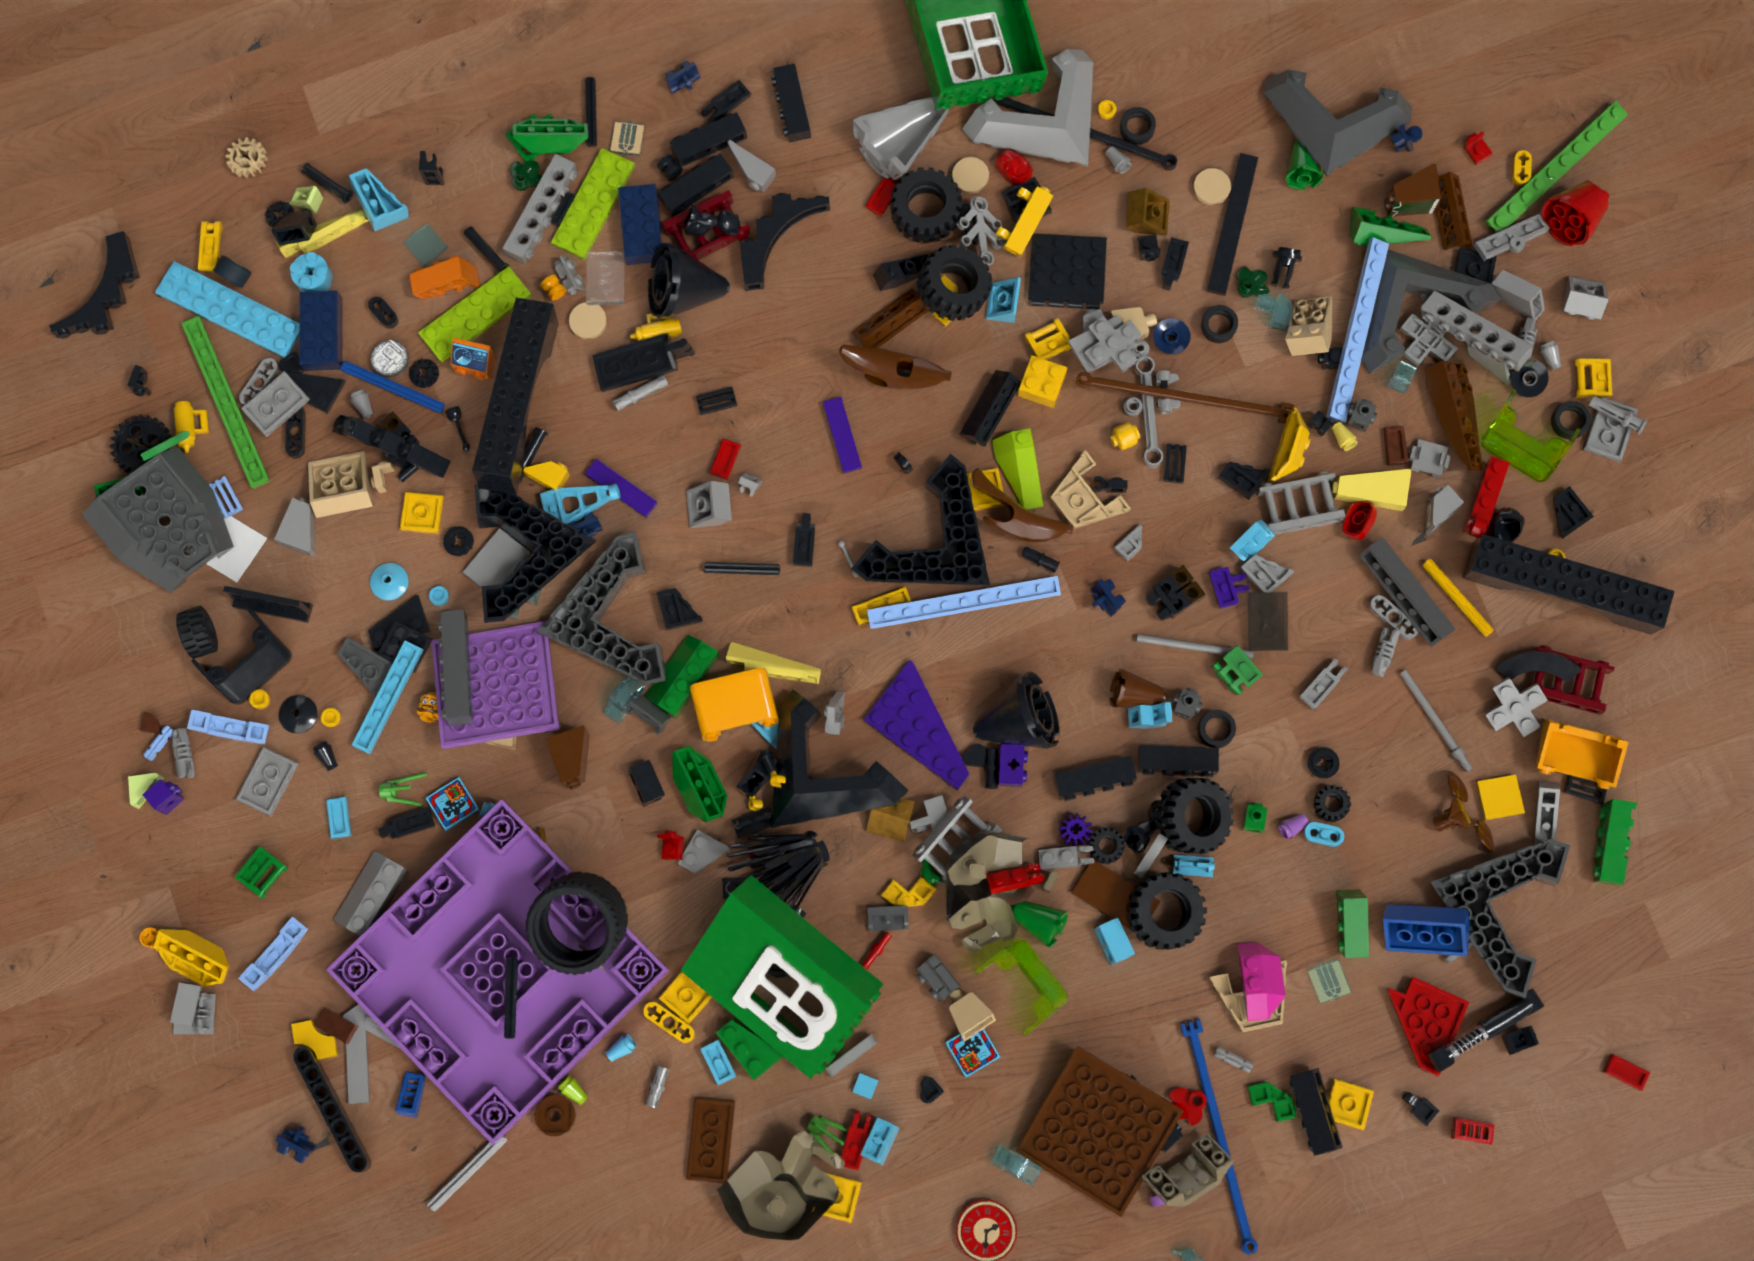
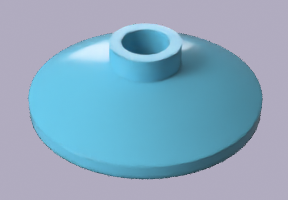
[370,563,409,601]

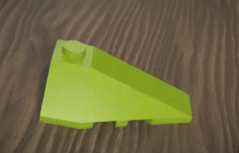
[992,428,1044,510]

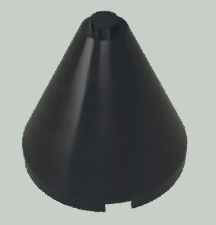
[648,242,730,319]
[973,671,1060,749]

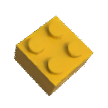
[1018,355,1068,409]

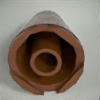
[1110,669,1166,708]

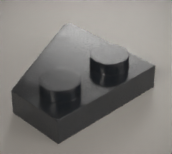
[1553,486,1594,539]

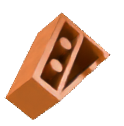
[409,256,480,300]

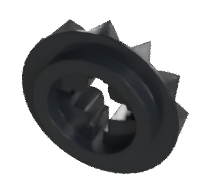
[264,200,295,228]
[409,358,439,388]
[443,526,474,557]
[1308,747,1340,779]

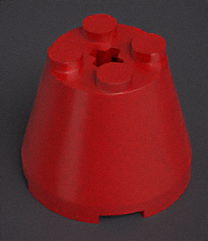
[1541,180,1609,247]

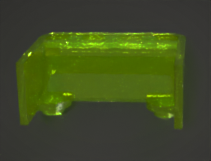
[1481,389,1580,482]
[975,939,1068,1037]

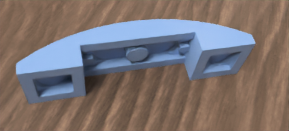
[187,710,269,745]
[238,916,308,991]

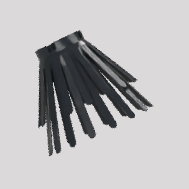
[726,830,830,911]

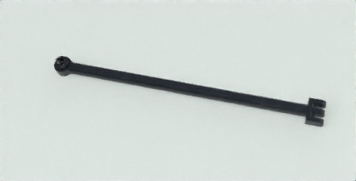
[981,97,1177,171]

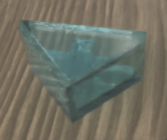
[1387,361,1417,394]

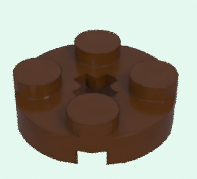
[534,1095,576,1136]

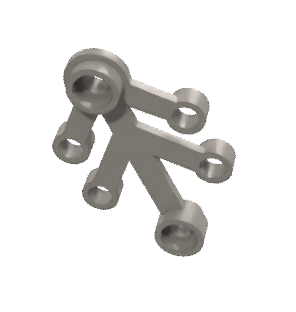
[957,196,1004,266]

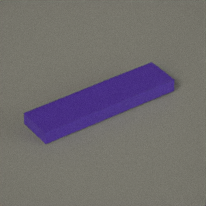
[823,397,862,474]
[585,459,658,518]

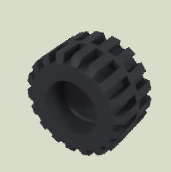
[176,606,218,659]

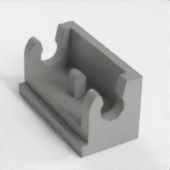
[170,983,202,1027]

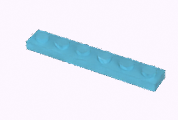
[352,641,424,754]

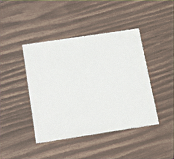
[185,511,267,582]

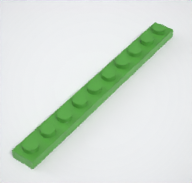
[1485,100,1628,234]
[181,316,270,489]

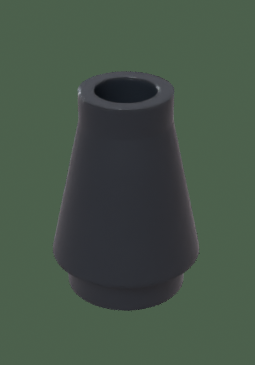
[313,741,338,771]

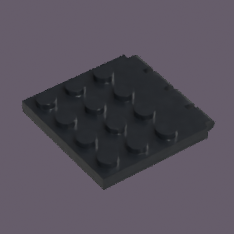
[1028,233,1107,310]

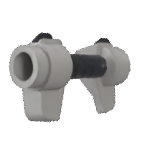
[1154,371,1181,414]

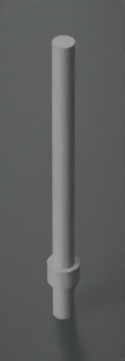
[1136,634,1254,659]
[1400,670,1473,772]

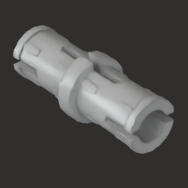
[645,1066,670,1109]

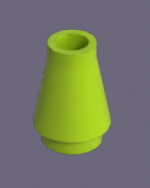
[558,1076,588,1105]

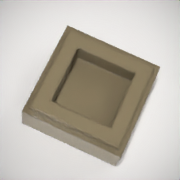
[1042,871,1058,893]

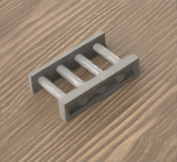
[1257,472,1346,535]
[912,796,1002,887]

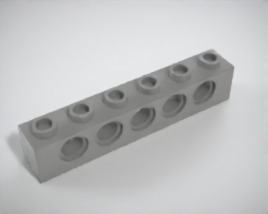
[502,154,578,264]
[1421,291,1532,371]

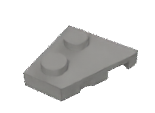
[1240,555,1294,597]
[677,830,730,874]

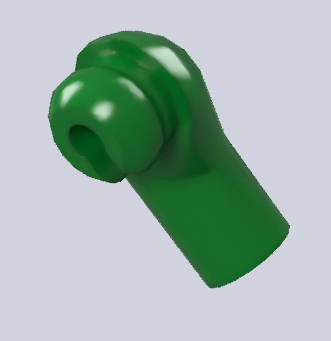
[921,859,940,884]

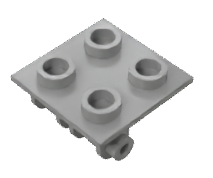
[173,993,216,1034]

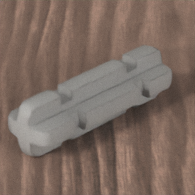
[1214,1047,1253,1073]

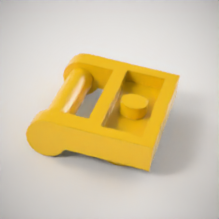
[1024,318,1071,360]
[1574,359,1612,398]

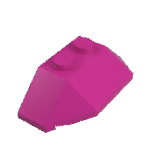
[1236,942,1286,1022]

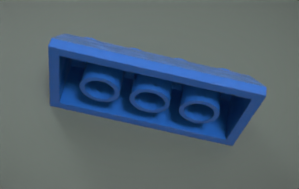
[1383,904,1470,956]

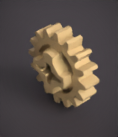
[225,137,268,178]

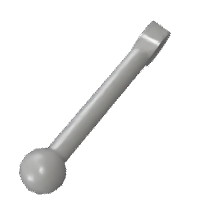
[838,541,858,577]

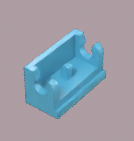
[1230,519,1276,561]
[1094,918,1135,966]
[860,1117,900,1165]

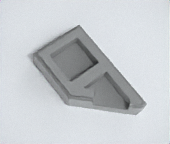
[1114,524,1142,562]

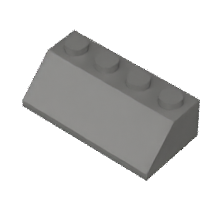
[334,851,409,936]

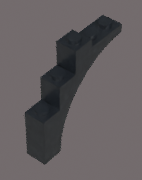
[740,193,830,291]
[50,231,140,339]
[332,415,451,478]

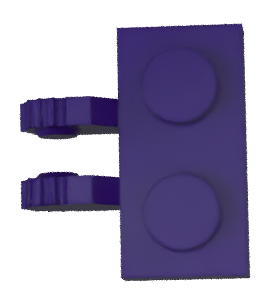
[1208,567,1250,609]

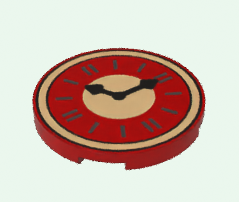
[956,1200,1017,1261]

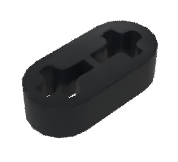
[368,297,399,329]

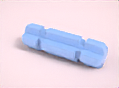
[143,725,174,761]

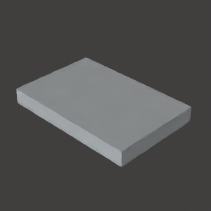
[1068,315,1137,373]
[241,371,310,437]
[1583,397,1638,463]
[463,528,530,588]
[235,747,299,817]

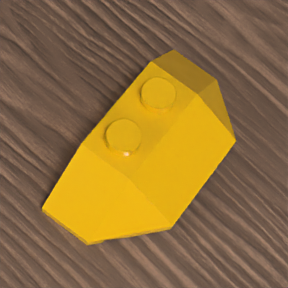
[1267,407,1311,483]
[153,929,229,987]

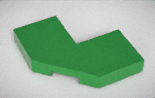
[1247,1082,1297,1122]

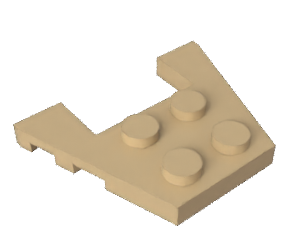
[1050,450,1131,529]
[1209,960,1287,1033]

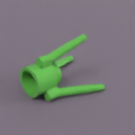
[379,773,427,807]
[807,1116,849,1154]

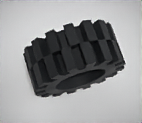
[1313,785,1352,822]
[1089,827,1125,864]

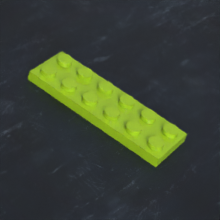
[551,148,635,260]
[418,266,532,363]

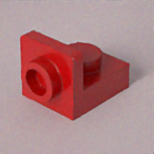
[1463,131,1493,165]
[657,831,684,860]

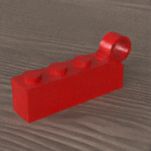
[1463,456,1510,538]

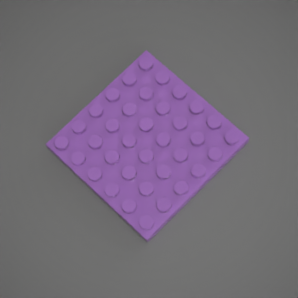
[431,621,560,749]

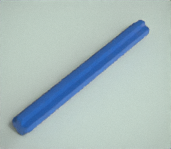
[341,361,445,413]

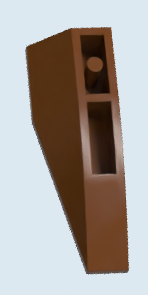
[1424,361,1483,471]

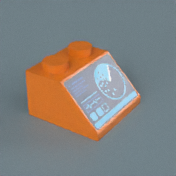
[451,337,496,380]

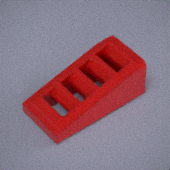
[1451,1118,1495,1145]

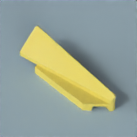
[276,209,369,258]
[726,642,821,684]

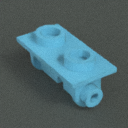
[1173,855,1215,877]

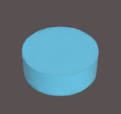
[429,586,449,606]

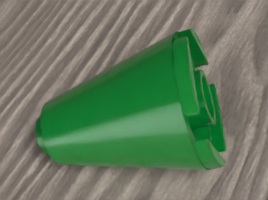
[1285,138,1323,190]
[1011,901,1068,948]

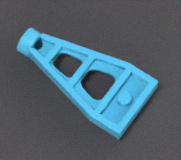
[540,484,621,524]

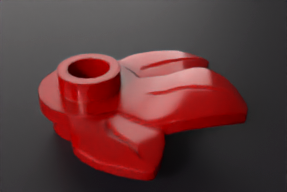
[1169,1088,1206,1126]

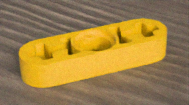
[643,1002,695,1043]

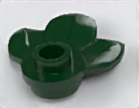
[510,161,542,191]
[1237,266,1270,298]

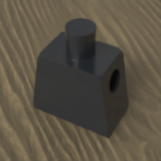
[271,208,317,246]

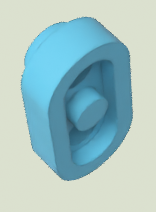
[1304,822,1344,847]

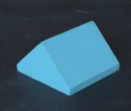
[986,277,1021,323]

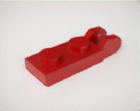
[986,863,1044,894]
[841,1110,872,1171]

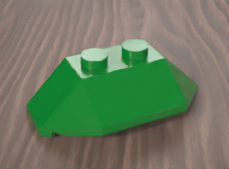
[512,119,588,154]
[672,746,727,823]

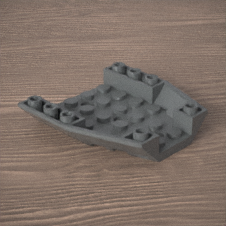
[82,447,234,593]

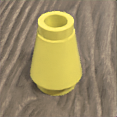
[1331,422,1358,451]

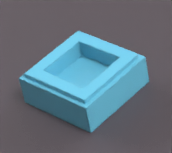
[853,1073,878,1100]

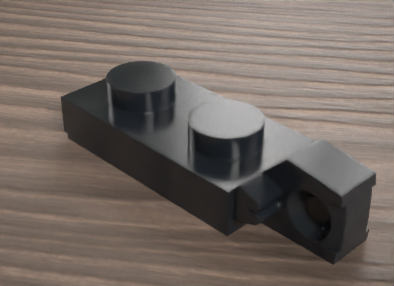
[1161,237,1189,291]
[793,513,815,567]
[378,807,435,839]

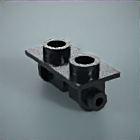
[732,807,772,839]

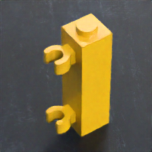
[995,186,1053,257]

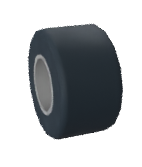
[213,255,251,288]

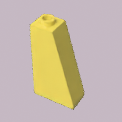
[1332,469,1412,511]

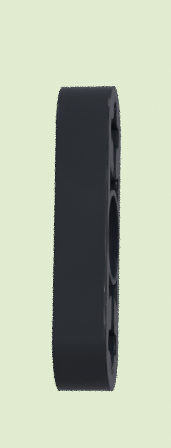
[285,407,306,459]

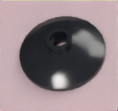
[1511,359,1549,398]
[279,695,318,734]

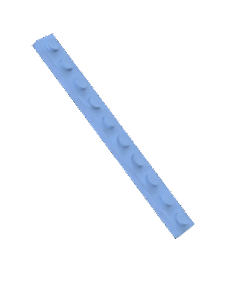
[1326,237,1389,423]
[867,576,1061,629]

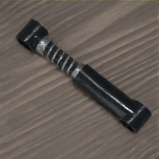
[1427,988,1545,1073]

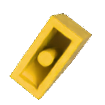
[523,461,570,491]

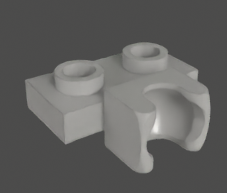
[824,691,845,735]

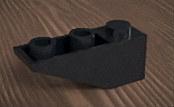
[873,254,929,291]

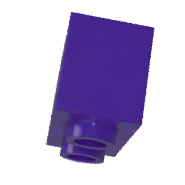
[998,744,1028,787]
[142,779,185,815]

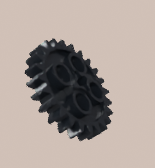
[109,414,172,473]

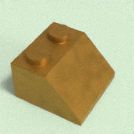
[1126,187,1170,236]
[866,798,915,842]

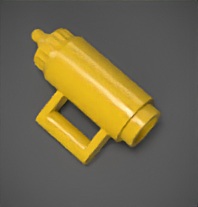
[630,313,682,342]
[174,401,209,453]

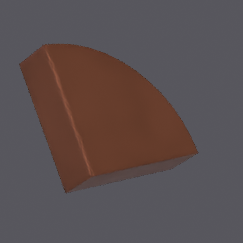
[140,712,161,734]

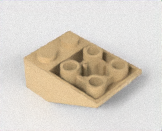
[1285,296,1332,356]

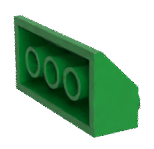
[645,635,720,720]

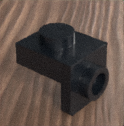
[1501,1025,1539,1055]

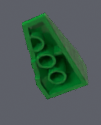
[1349,206,1431,246]

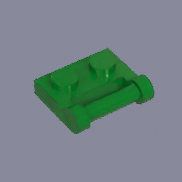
[235,846,288,899]

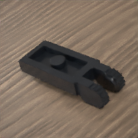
[700,80,751,123]

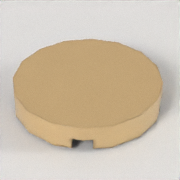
[952,157,989,194]
[1193,168,1231,205]
[569,302,607,339]

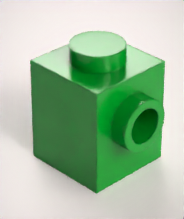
[1242,802,1268,834]

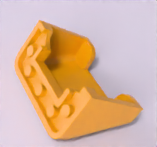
[690,668,779,742]
[1536,719,1629,790]

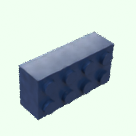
[618,183,662,266]
[299,290,343,371]

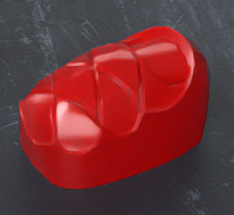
[995,149,1033,186]
[1342,501,1377,540]

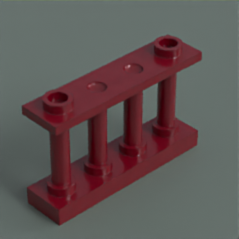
[662,190,750,260]
[1524,645,1615,715]

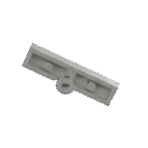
[1474,214,1549,261]

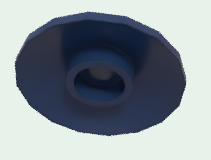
[1153,318,1191,355]

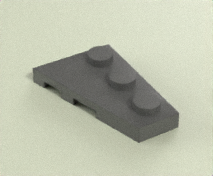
[337,637,393,698]

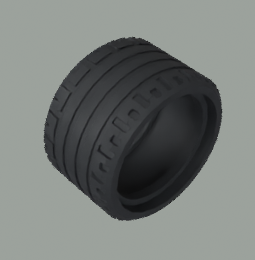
[525,872,628,975]

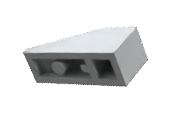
[727,140,776,194]
[1534,781,1560,844]

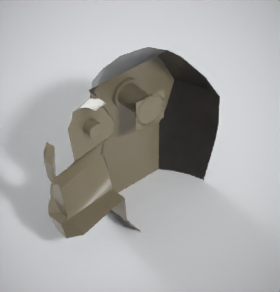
[946,832,1035,952]
[717,1131,845,1240]

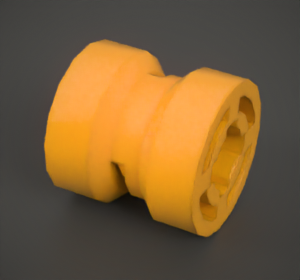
[540,274,566,301]
[140,927,159,949]

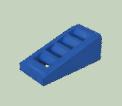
[395,1072,426,1118]

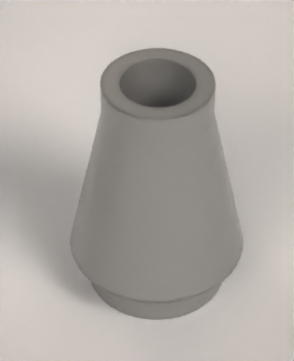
[1105,146,1132,174]
[1540,341,1562,371]
[350,390,374,419]

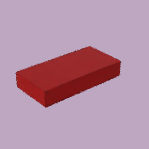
[865,177,897,217]
[710,438,741,480]
[1603,1054,1650,1091]

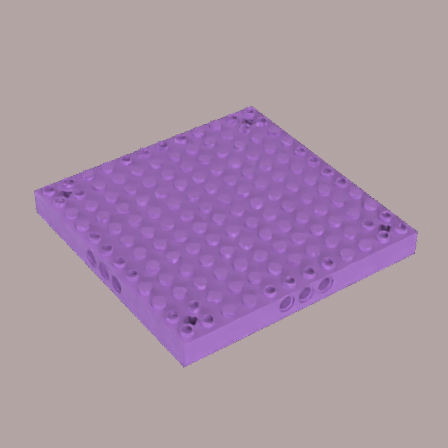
[326,799,670,1145]

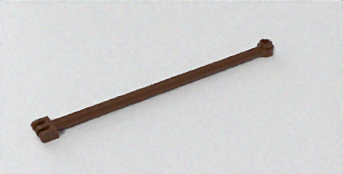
[1076,371,1294,424]

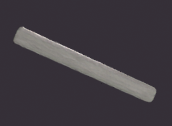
[427,1136,507,1211]

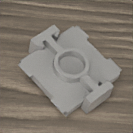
[1408,439,1451,478]

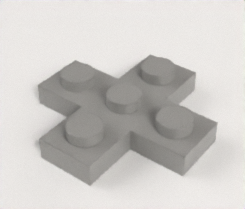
[1399,313,1458,367]
[1084,316,1142,373]
[1485,677,1548,737]

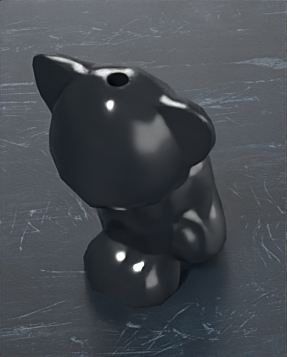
[684,205,740,237]
[1124,800,1158,854]

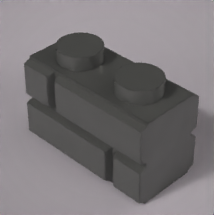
[916,954,960,1002]

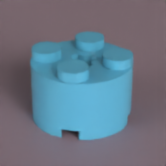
[290,252,333,292]

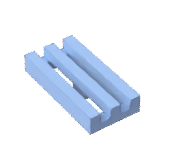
[209,476,243,518]

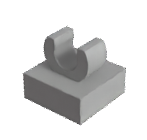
[738,473,763,497]

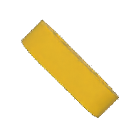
[1512,150,1532,187]

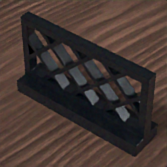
[223,586,313,623]

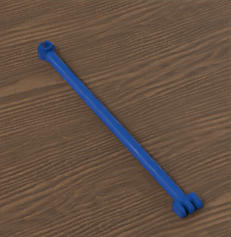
[1180,1018,1258,1255]

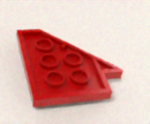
[1387,977,1469,1077]

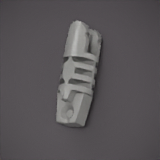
[1518,318,1538,359]
[1372,627,1400,677]
[172,728,195,778]

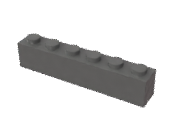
[1359,538,1456,647]
[438,609,473,726]

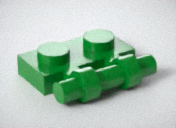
[1212,645,1263,696]

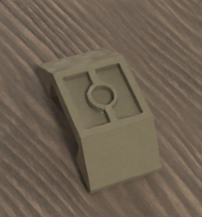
[1142,1133,1233,1207]

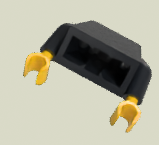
[736,750,786,811]

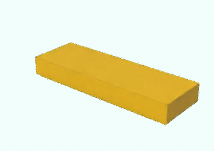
[852,586,912,626]

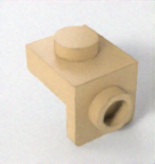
[371,462,395,493]

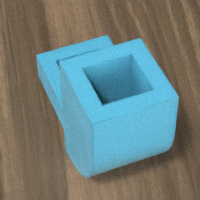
[1128,702,1173,728]

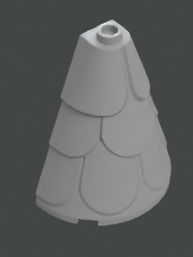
[853,97,950,180]

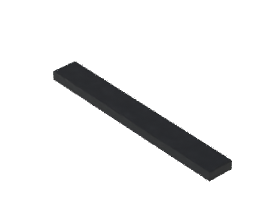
[1207,153,1259,296]

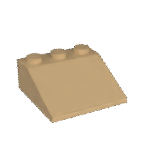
[308,451,373,518]

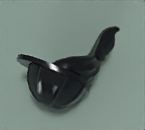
[1490,507,1525,542]

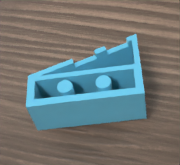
[349,168,409,232]

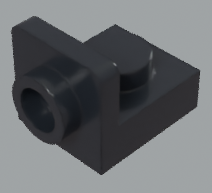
[1137,234,1161,262]
[1317,347,1343,370]
[127,365,151,397]

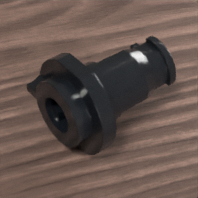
[1271,247,1302,289]

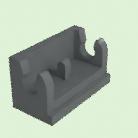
[626,694,671,735]
[868,906,909,932]

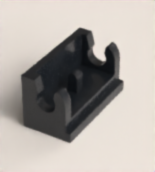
[419,151,445,186]
[628,759,665,807]

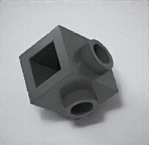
[1347,399,1377,432]
[1173,688,1202,721]

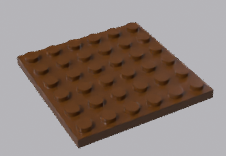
[1016,1046,1184,1217]

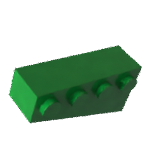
[1592,799,1637,886]

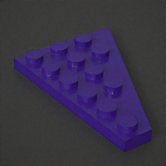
[864,660,970,791]

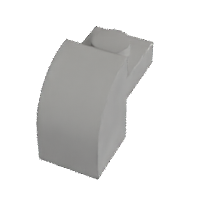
[909,795,947,834]

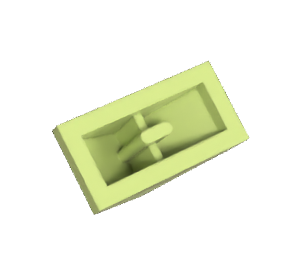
[289,186,323,214]
[128,773,164,809]

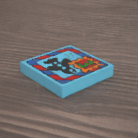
[426,777,480,832]
[945,1029,1000,1078]

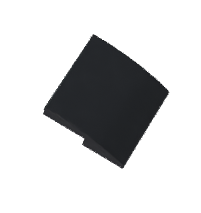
[1001,177,1052,223]
[377,620,433,673]

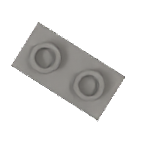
[555,256,586,296]

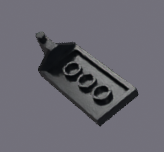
[592,333,695,392]

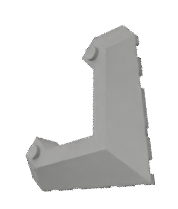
[963,49,1094,167]

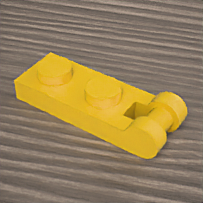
[198,221,223,271]

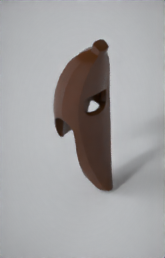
[839,344,952,389]
[971,467,1073,542]

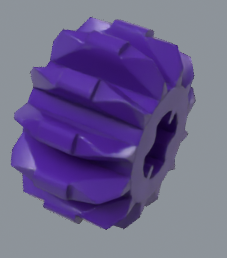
[1059,813,1093,846]

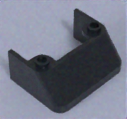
[191,609,292,705]

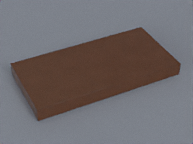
[1071,860,1161,934]
[686,1098,735,1183]

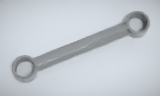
[1135,356,1163,468]

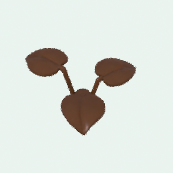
[1433,771,1494,853]

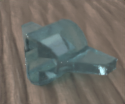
[1172,1249,1204,1261]

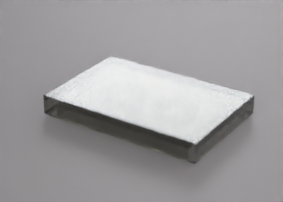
[1248,592,1288,651]

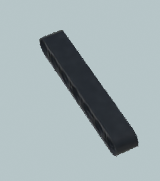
[293,1047,371,1173]

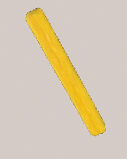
[1423,559,1494,637]

